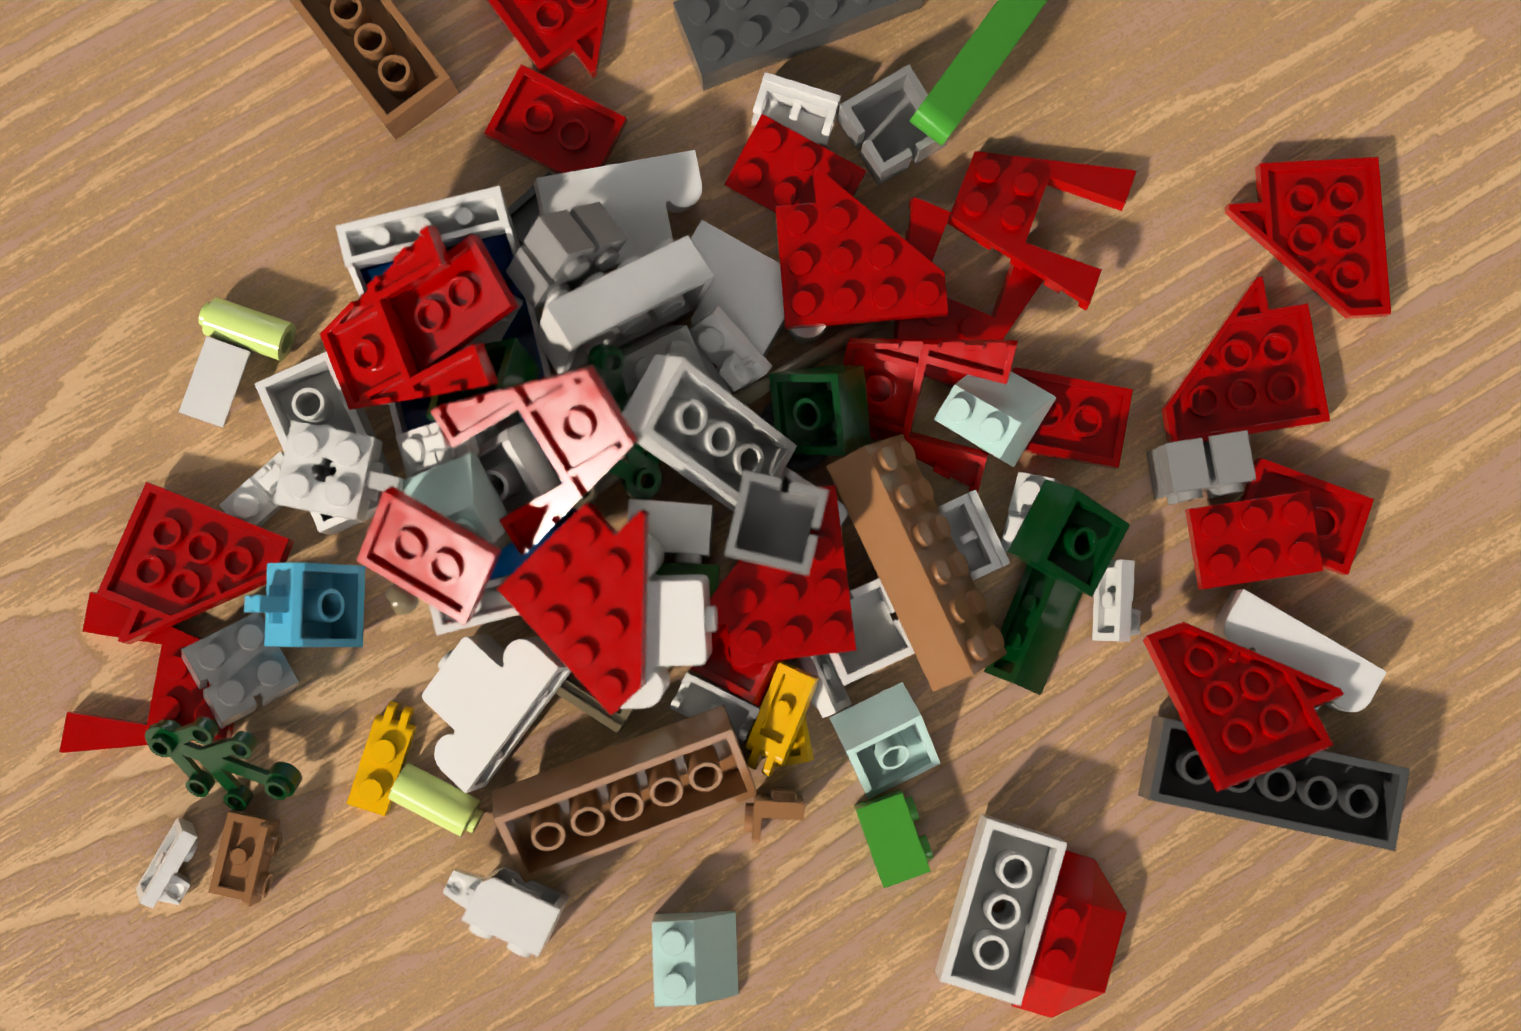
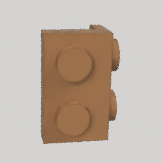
[744,787,805,843]
[208,810,282,907]

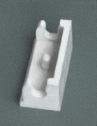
[751,72,841,148]
[179,336,251,428]
[938,489,1010,581]
[670,672,760,744]

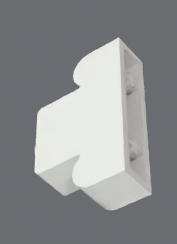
[534,150,702,269]
[691,220,829,357]
[620,535,718,709]
[1213,589,1387,712]
[422,634,571,793]

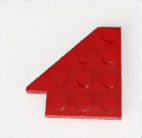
[487,0,610,78]
[1225,157,1391,319]
[775,168,948,329]
[1161,276,1330,443]
[96,482,295,644]
[710,485,857,666]
[497,502,649,715]
[1143,622,1344,792]

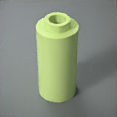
[198,297,296,361]
[388,763,484,837]

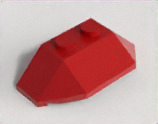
[1011,850,1127,1018]

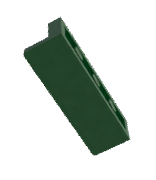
[984,564,1082,695]

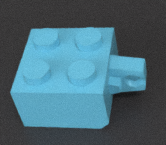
[244,562,365,647]

